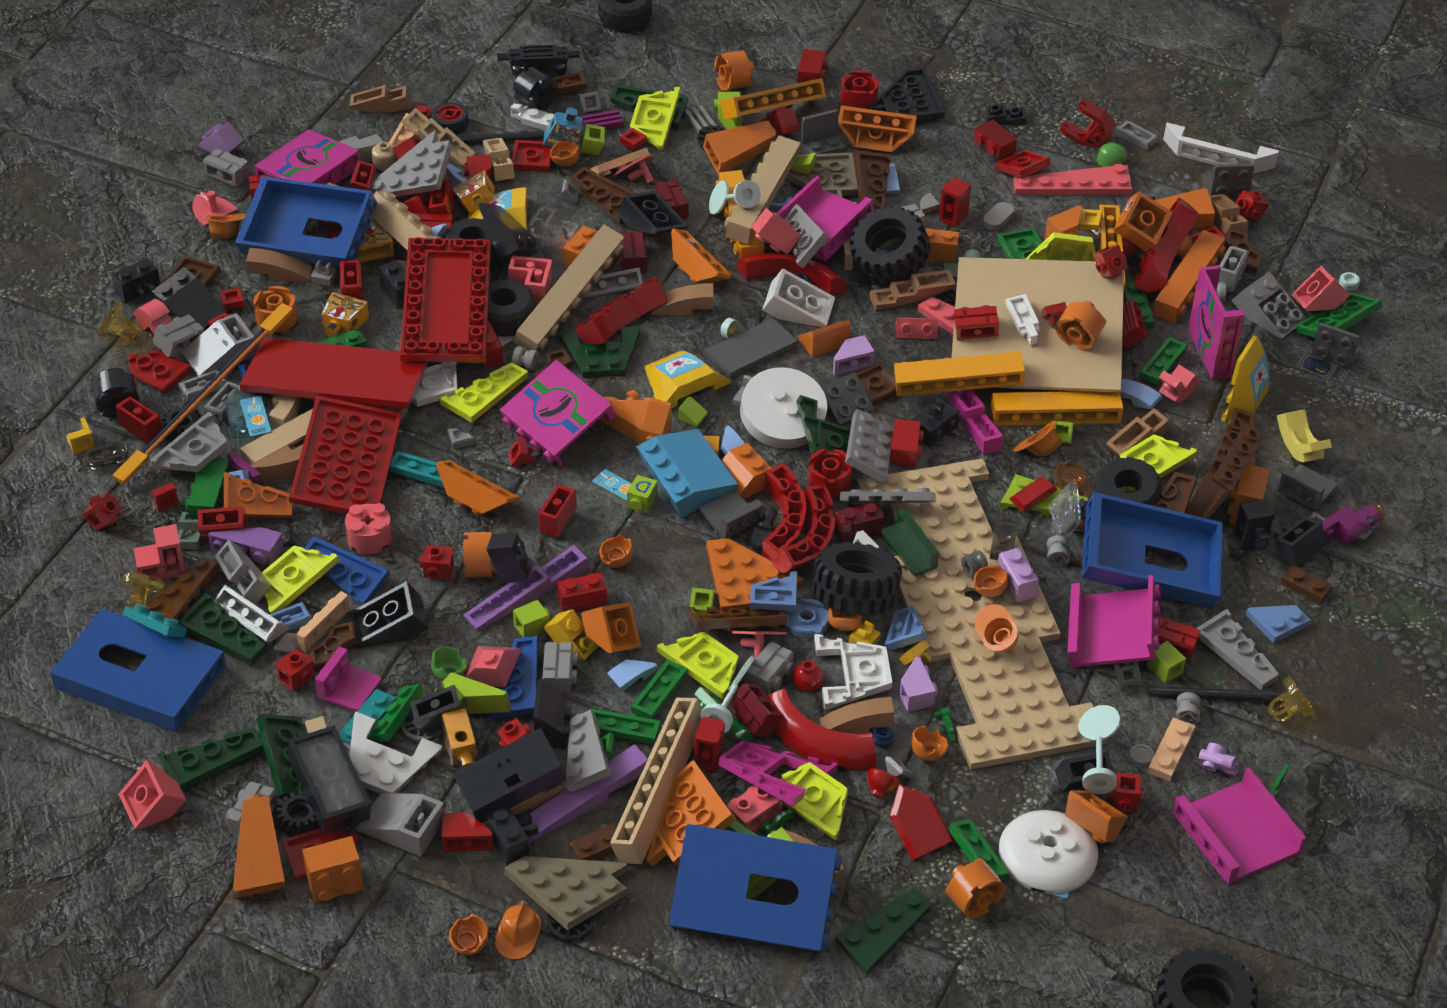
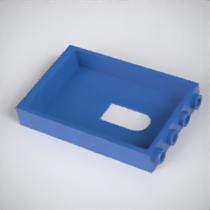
[235,176,377,268]
[1082,492,1225,608]
[50,608,226,733]
[669,824,842,953]

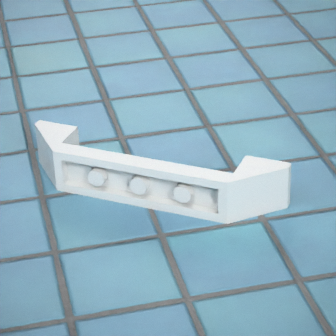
[1163,123,1279,174]

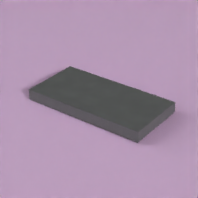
[706,318,798,378]

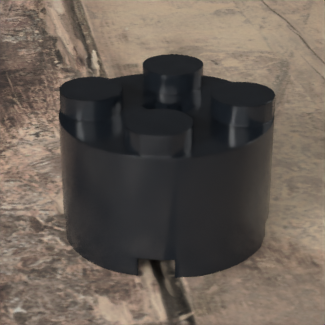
[513,67,558,111]
[92,368,139,418]

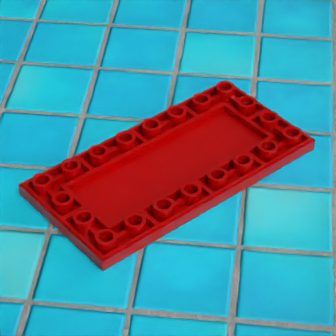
[400,237,491,363]
[240,337,428,410]

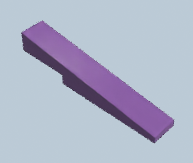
[463,545,590,632]
[518,744,648,843]

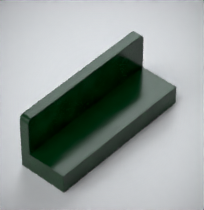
[881,509,939,576]

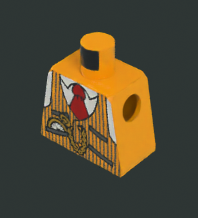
[453,170,495,213]
[357,222,394,262]
[322,292,369,337]
[442,708,476,769]

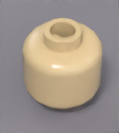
[372,142,397,172]

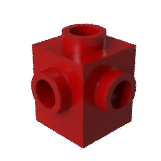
[1235,190,1270,220]
[1093,245,1128,278]
[81,492,123,531]
[419,546,454,579]
[275,648,314,691]
[496,718,532,748]
[1108,772,1144,812]

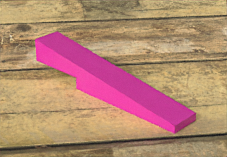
[944,390,1003,455]

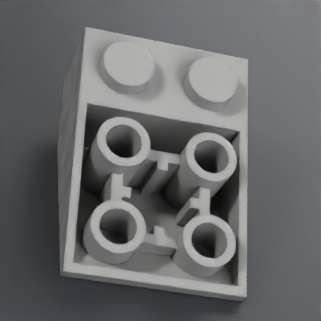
[1231,272,1307,339]
[182,313,257,376]
[356,793,445,857]

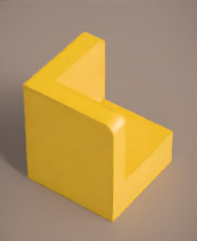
[66,418,95,455]

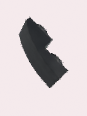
[986,103,1027,125]

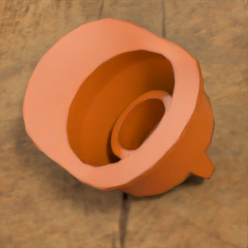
[203,214,246,239]
[1013,421,1062,457]
[974,604,1019,653]
[495,901,541,960]

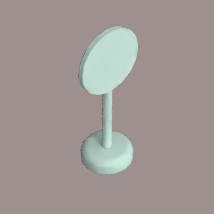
[709,180,760,215]
[700,656,755,733]
[1078,705,1121,794]

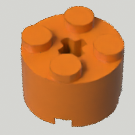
[714,50,754,91]
[253,286,298,334]
[1056,300,1107,350]
[463,532,497,578]
[945,858,1005,919]

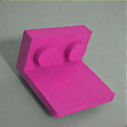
[315,646,382,712]

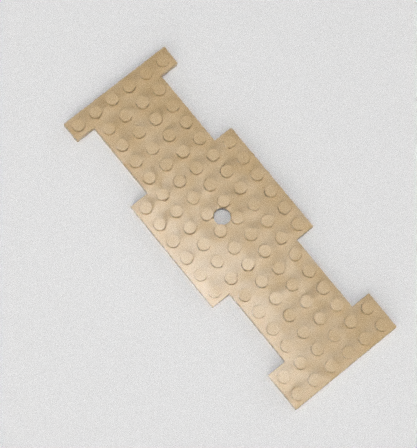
[857,458,1107,770]

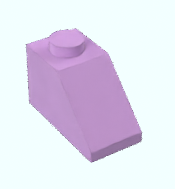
[833,335,874,376]

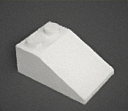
[762,268,835,327]

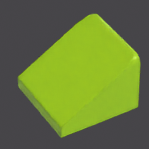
[791,153,816,175]
[678,396,708,427]
[1052,420,1074,444]
[689,587,716,611]

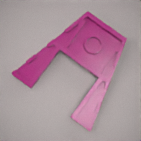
[719,740,838,807]

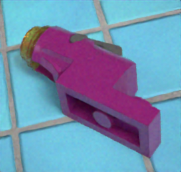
[1322,504,1385,545]

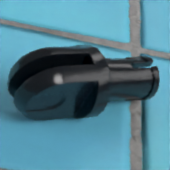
[750,507,778,552]

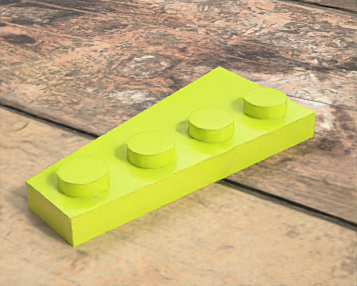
[439,362,528,423]

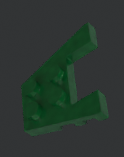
[559,326,640,378]
[796,395,850,455]

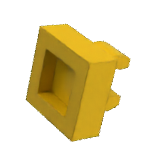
[1079,209,1103,233]
[849,621,881,645]
[899,640,931,666]

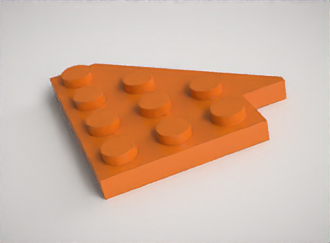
[706,538,803,612]
[646,760,736,867]

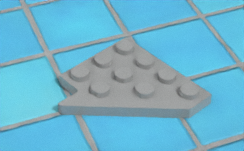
[369,131,453,197]

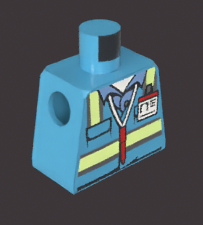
[543,108,582,152]

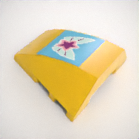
[468,187,529,230]
[1221,335,1270,421]
[645,351,732,408]

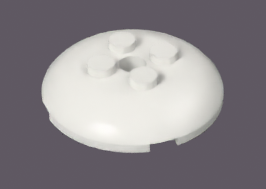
[999,810,1098,894]

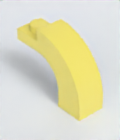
[1277,409,1332,462]

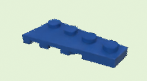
[304,536,390,606]
[489,636,539,719]

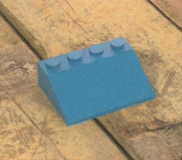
[636,429,739,518]

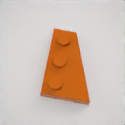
[224,472,292,518]

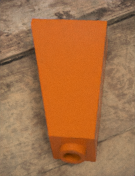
[703,120,777,175]
[1154,188,1215,230]
[233,794,286,899]

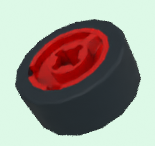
[432,102,469,135]

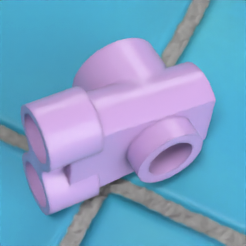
[1198,743,1239,776]

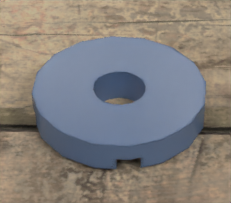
[785,599,829,638]

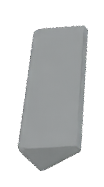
[581,268,643,299]
[213,585,289,643]

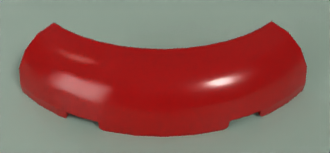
[393,135,430,214]
[1135,197,1200,292]
[736,253,847,296]
[575,276,667,345]
[762,463,806,562]
[772,484,835,573]
[768,689,876,771]

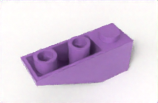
[208,527,284,566]

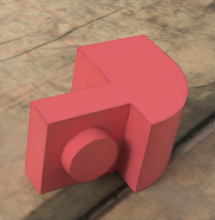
[133,299,172,335]
[1159,365,1200,403]

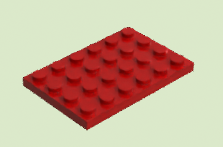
[289,396,402,514]

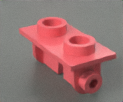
[896,318,938,339]

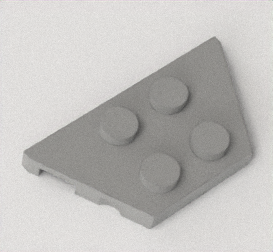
[150,412,228,472]

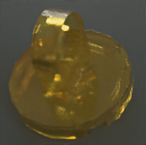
[97,300,138,339]
[117,573,165,607]
[1268,676,1315,721]

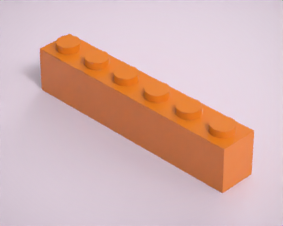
[1153,230,1226,323]

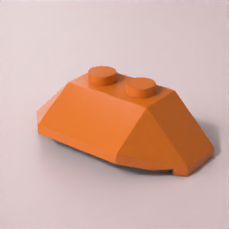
[838,106,917,153]
[671,228,732,284]
[436,460,520,515]

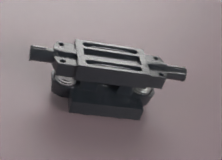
[497,44,580,78]

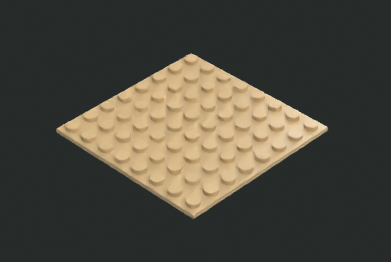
[952,257,1124,392]

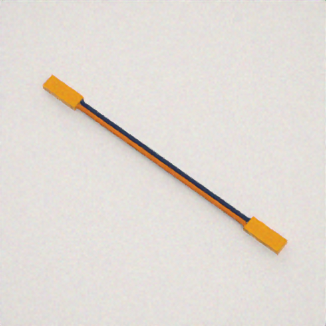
[112,303,294,485]

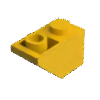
[544,609,599,661]

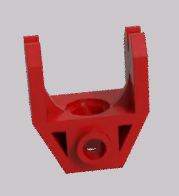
[1060,100,1115,148]

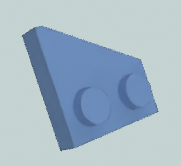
[750,571,797,611]
[1245,605,1310,643]
[885,606,927,651]

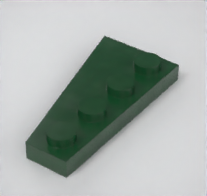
[610,84,688,129]
[178,593,266,665]
[256,713,304,799]
[156,728,264,790]
[835,888,931,976]

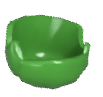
[1096,143,1127,167]
[431,647,467,680]

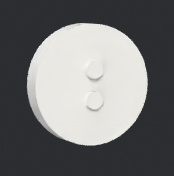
[740,368,827,449]

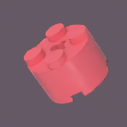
[345,503,392,555]

